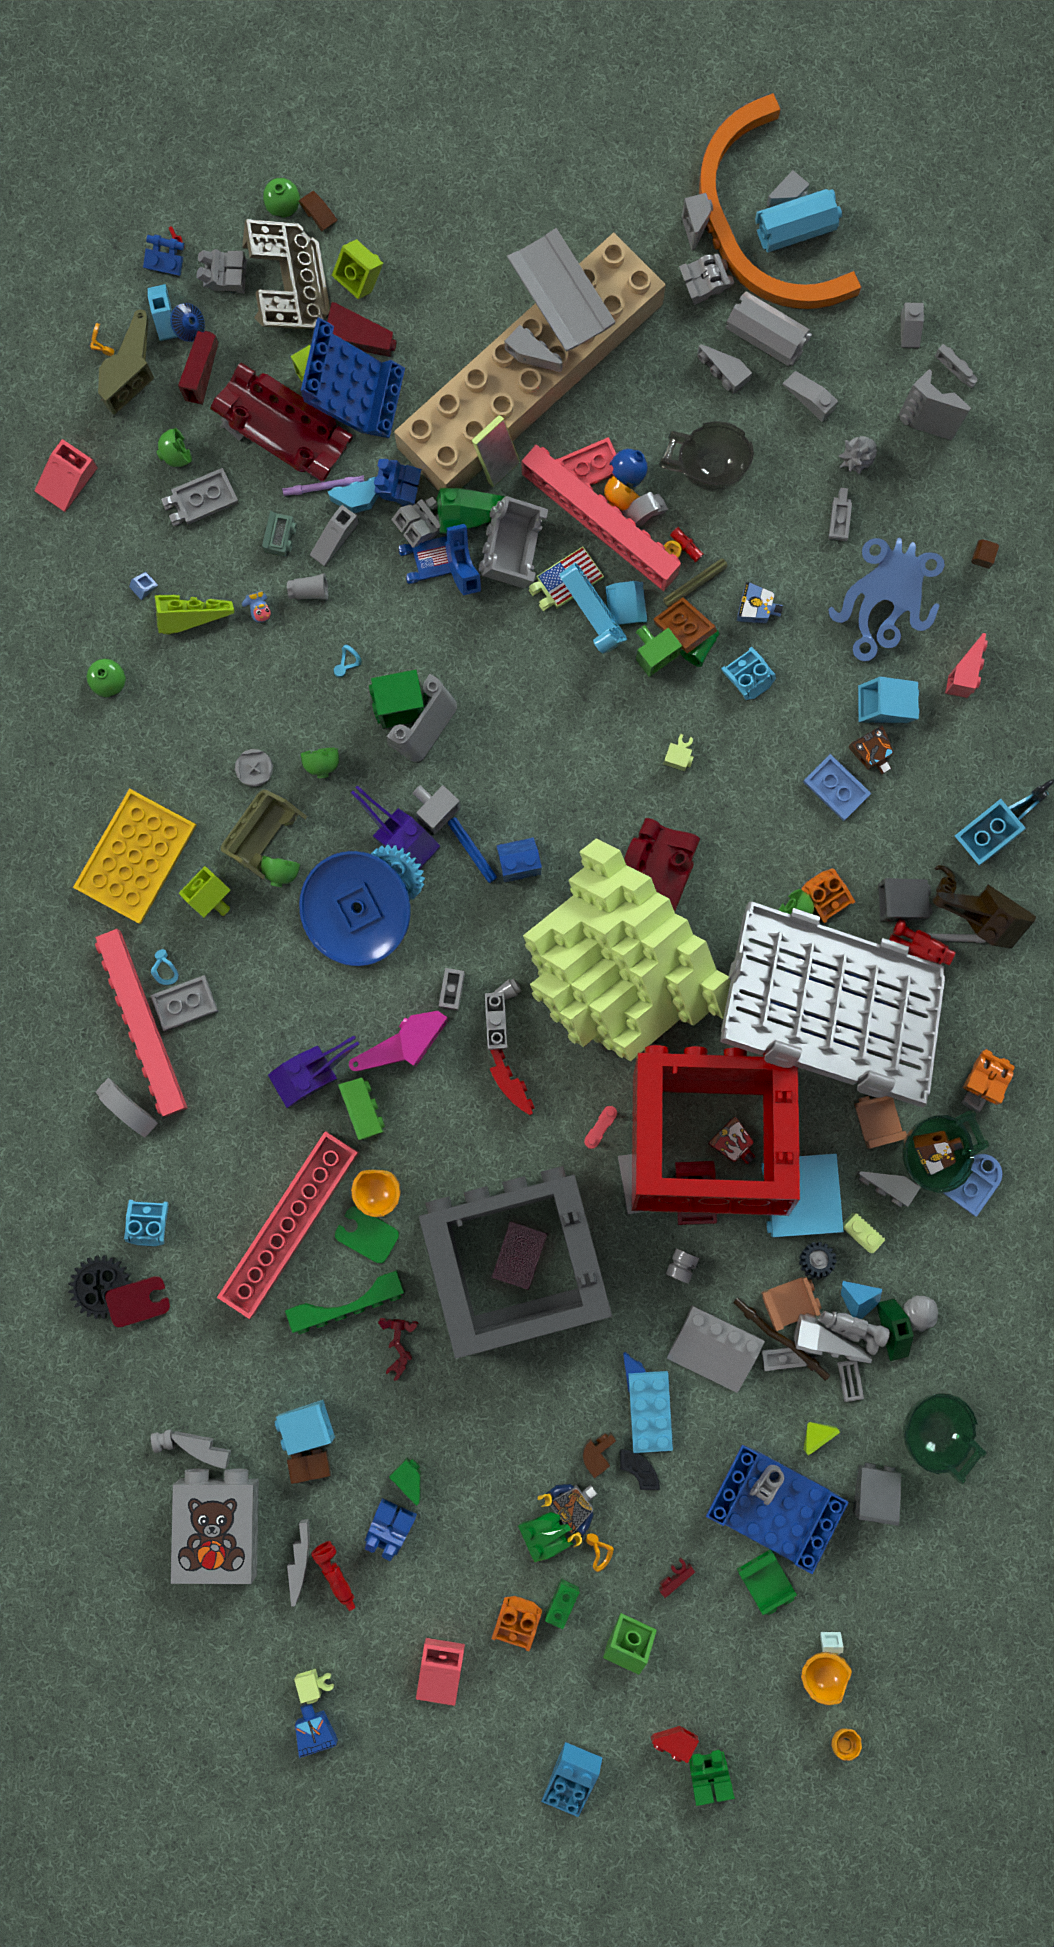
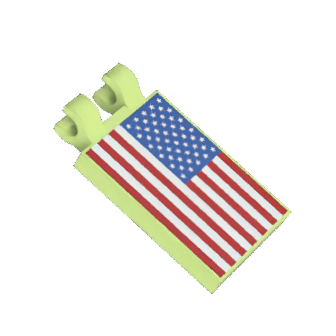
[529,547,604,611]

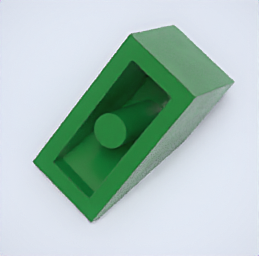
[389,1458,421,1506]

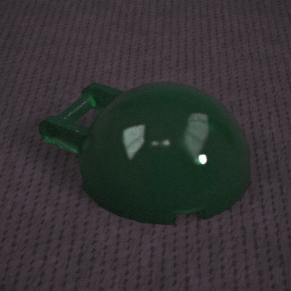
[902,1110,990,1193]
[903,1393,987,1485]

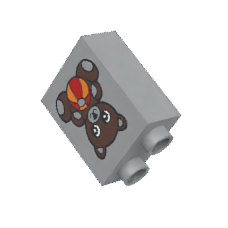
[171,1468,259,1584]

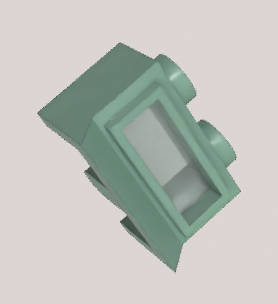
[262,511,297,557]

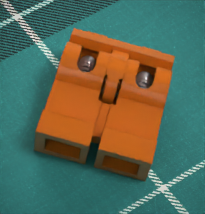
[962,1049,1015,1105]

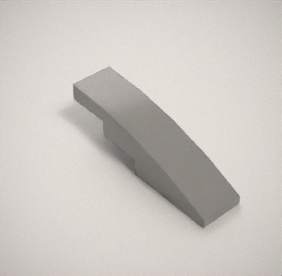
[287,1519,310,1607]

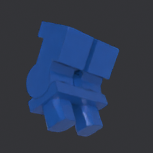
[374,459,422,507]
[365,1498,417,1561]

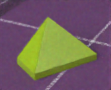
[803,1422,840,1456]

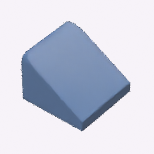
[129,572,158,600]

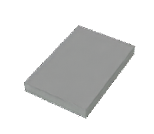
[150,975,218,1031]

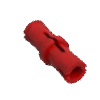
[670,527,704,563]

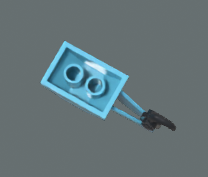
[955,779,1054,865]

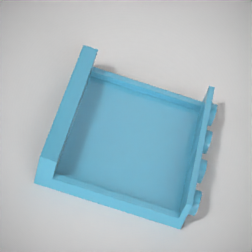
[762,1154,844,1237]

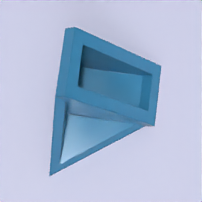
[841,1281,882,1319]

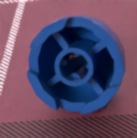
[609,448,648,487]

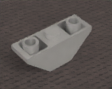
[485,992,507,1050]

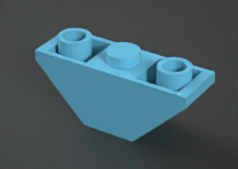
[148,284,177,341]
[328,477,379,513]

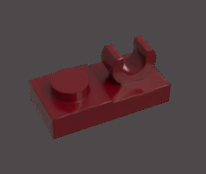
[659,1558,695,1598]

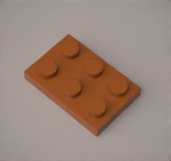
[653,597,717,653]

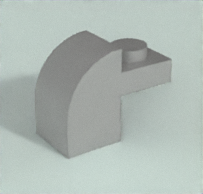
[622,492,668,526]

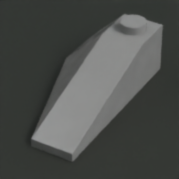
[793,1313,872,1363]

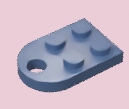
[943,1154,1002,1217]

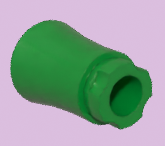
[680,630,720,667]

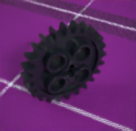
[68,1255,133,1319]

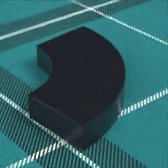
[620,1449,660,1490]

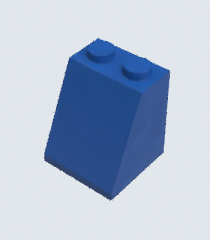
[496,838,542,882]

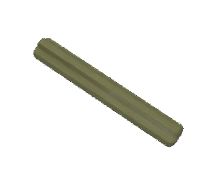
[663,558,728,608]

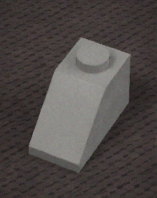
[767,170,809,207]
[901,303,924,348]

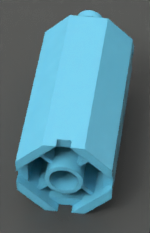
[755,189,842,253]

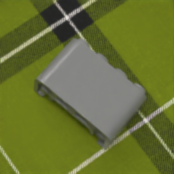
[479,496,548,589]

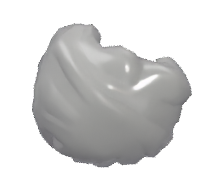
[903,1295,938,1332]

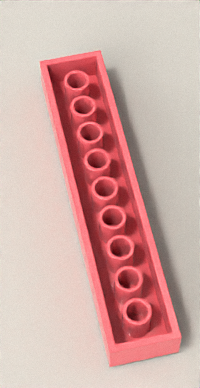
[521,445,681,591]
[217,1131,360,1319]

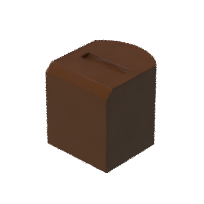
[971,539,999,569]

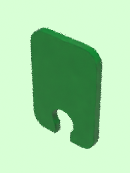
[335,1206,399,1263]

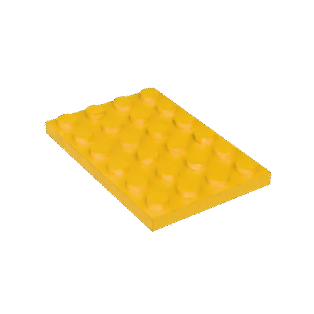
[73,788,197,924]

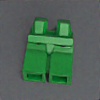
[689,1750,735,1806]

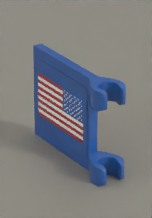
[399,536,451,584]

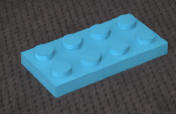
[628,1371,673,1453]

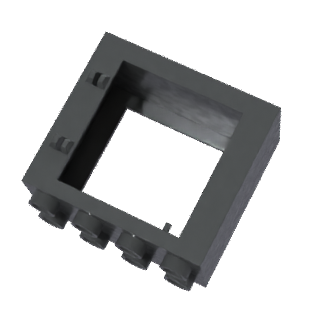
[419,1166,612,1359]

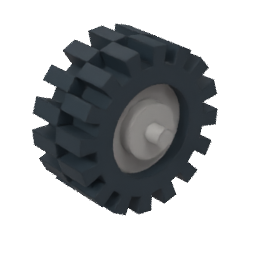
[799,1242,837,1280]

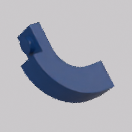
[445,524,481,595]

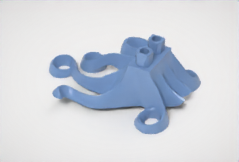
[829,538,945,661]

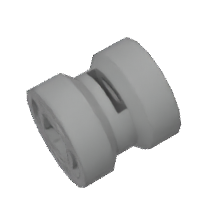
[151,1429,175,1453]

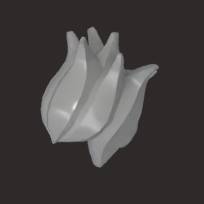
[839,436,877,474]

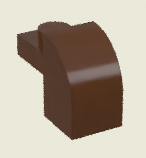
[583,1432,616,1478]

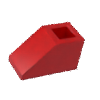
[651,1726,699,1763]

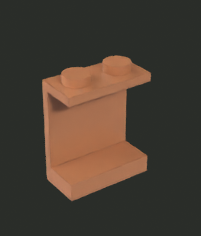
[854,1096,907,1149]
[761,1276,822,1331]

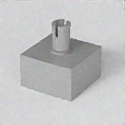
[413,785,461,835]

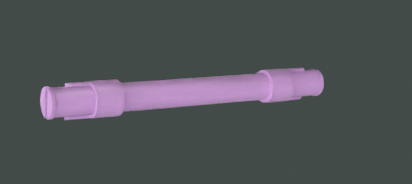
[282,476,365,496]

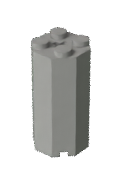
[725,291,812,366]

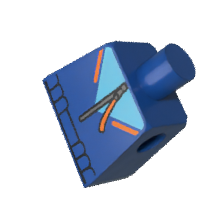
[295,1703,338,1758]

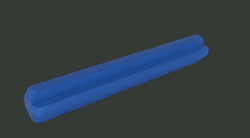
[448,817,497,883]

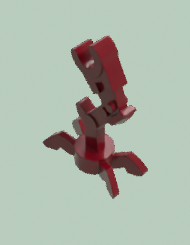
[378,1317,418,1381]

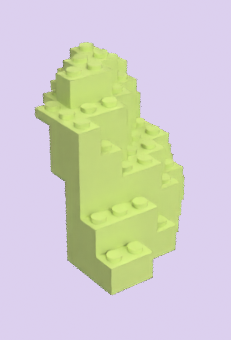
[523,839,731,1061]

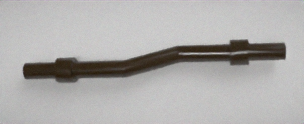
[733,1297,830,1381]

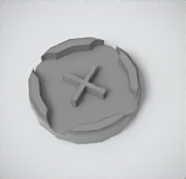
[235,749,273,787]

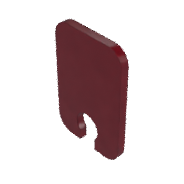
[105,1276,170,1327]

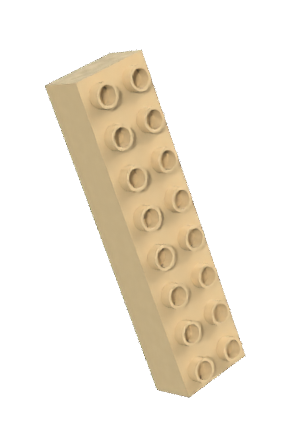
[394,233,666,491]

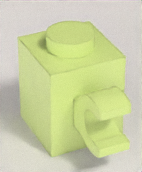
[664,734,694,771]
[294,1669,334,1704]

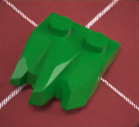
[518,1512,573,1563]

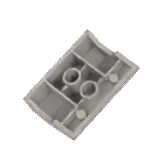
[899,369,971,440]
[667,1305,765,1393]

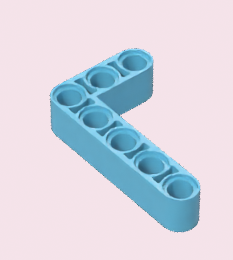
[559,563,627,654]

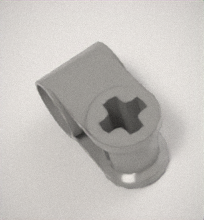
[750,1465,784,1506]

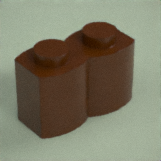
[287,1448,331,1484]

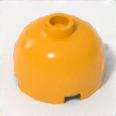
[604,475,640,511]

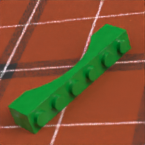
[285,1270,405,1335]

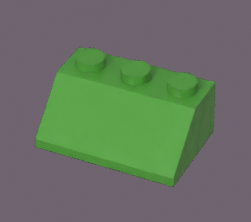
[339,1078,385,1140]

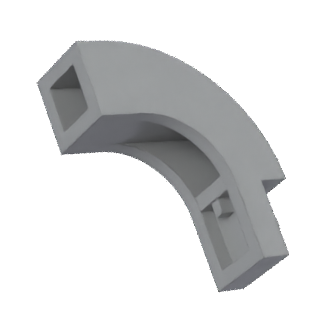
[96,1078,158,1138]

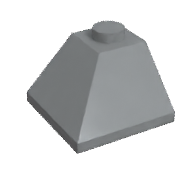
[681,193,713,250]

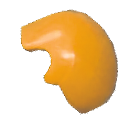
[831,1728,862,1761]

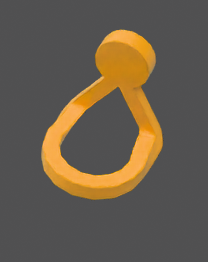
[90,323,115,356]
[586,1533,614,1572]

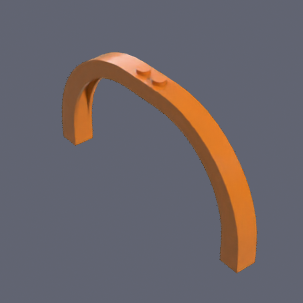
[699,93,861,309]

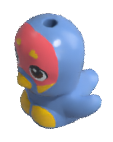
[242,591,271,623]

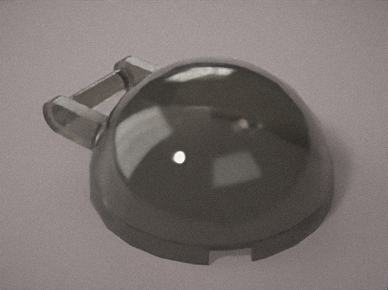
[659,421,754,491]

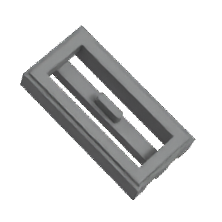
[837,1360,864,1402]

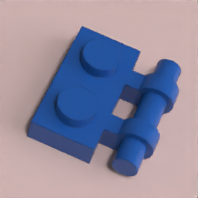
[143,234,184,276]

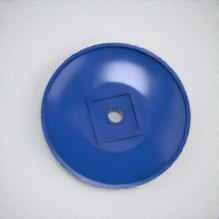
[299,851,411,966]

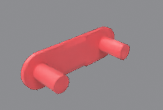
[584,1106,617,1149]

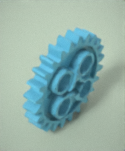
[371,845,425,900]

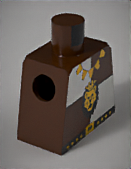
[913,1131,964,1176]

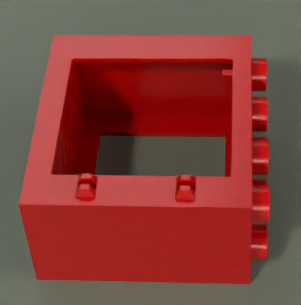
[631,1045,800,1216]

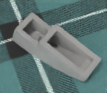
[171,1431,231,1469]

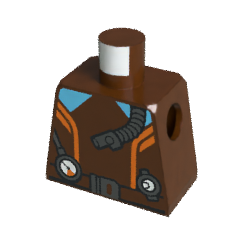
[849,725,894,774]

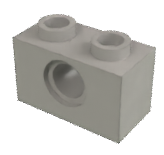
[439,968,465,1011]

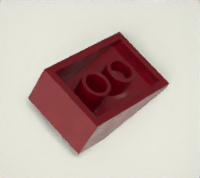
[675,1161,717,1225]

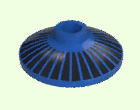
[170,303,205,342]

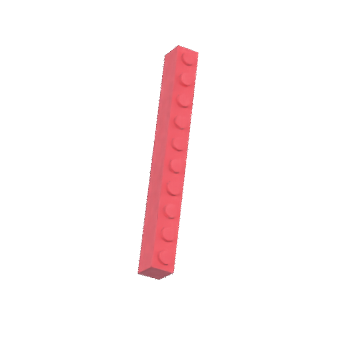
[95,929,187,1117]

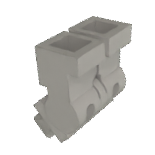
[196,249,247,294]
[679,254,734,305]
[392,497,440,548]

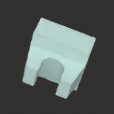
[820,1632,843,1655]

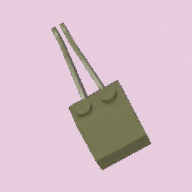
[98,309,154,415]

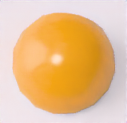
[351,1170,401,1217]
[801,1651,852,1705]

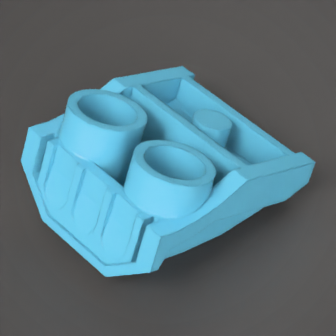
[605,581,647,625]
[721,647,776,700]
[124,1200,168,1246]

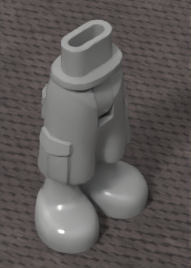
[818,1311,889,1355]

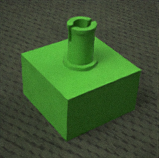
[636,625,682,677]

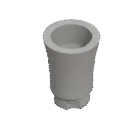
[287,573,328,600]

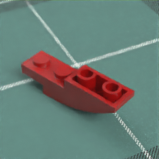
[490,1049,535,1116]

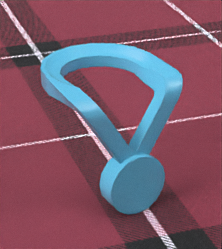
[334,645,362,678]
[151,949,179,985]

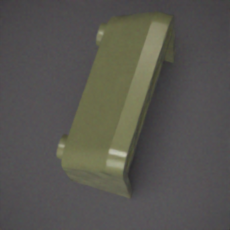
[221,789,308,879]

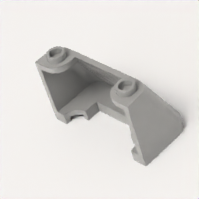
[387,674,457,762]

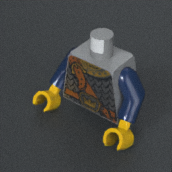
[538,1484,598,1548]

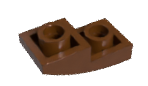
[298,191,337,232]

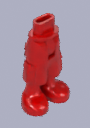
[889,919,956,966]
[311,1541,356,1611]

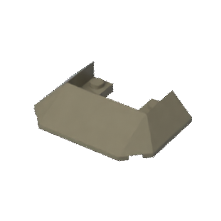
[242,219,330,329]

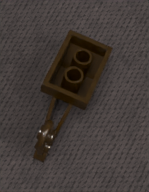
[933,865,1036,949]

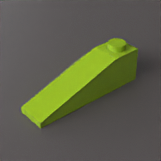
[155,595,234,635]

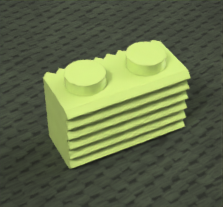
[843,1213,885,1253]

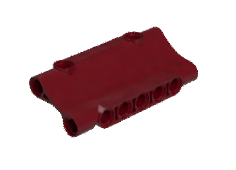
[210,362,353,482]
[624,818,700,913]

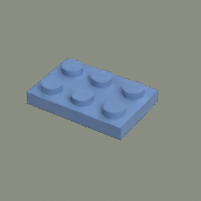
[803,754,871,821]

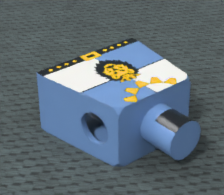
[736,582,783,623]

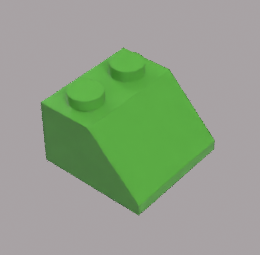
[603,1613,657,1675]

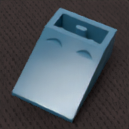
[541,1742,602,1817]

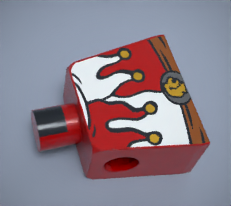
[708,1117,756,1165]

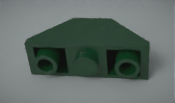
[876,1299,914,1361]

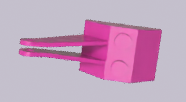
[349,1011,449,1072]

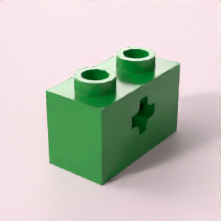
[545,1579,580,1629]

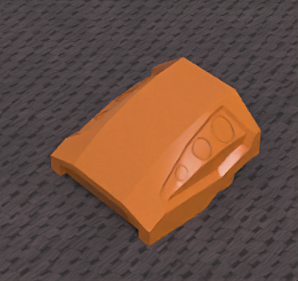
[801,868,855,923]
[492,1596,542,1651]

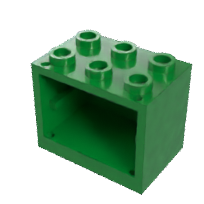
[369,669,425,729]

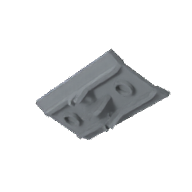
[507,228,615,352]

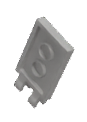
[161,468,239,527]

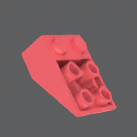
[34,439,98,512]
[945,633,988,698]
[416,1638,465,1706]

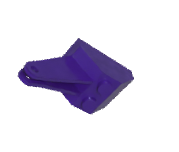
[351,786,441,870]
[268,1036,360,1108]

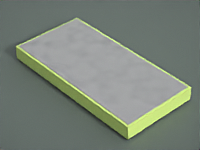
[472,415,520,487]

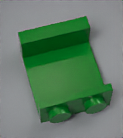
[737,1549,797,1615]

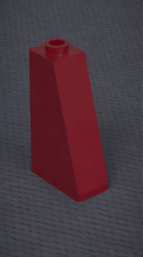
[327,302,397,357]
[178,331,219,405]

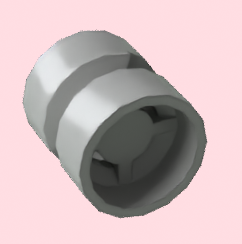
[665,1248,699,1284]

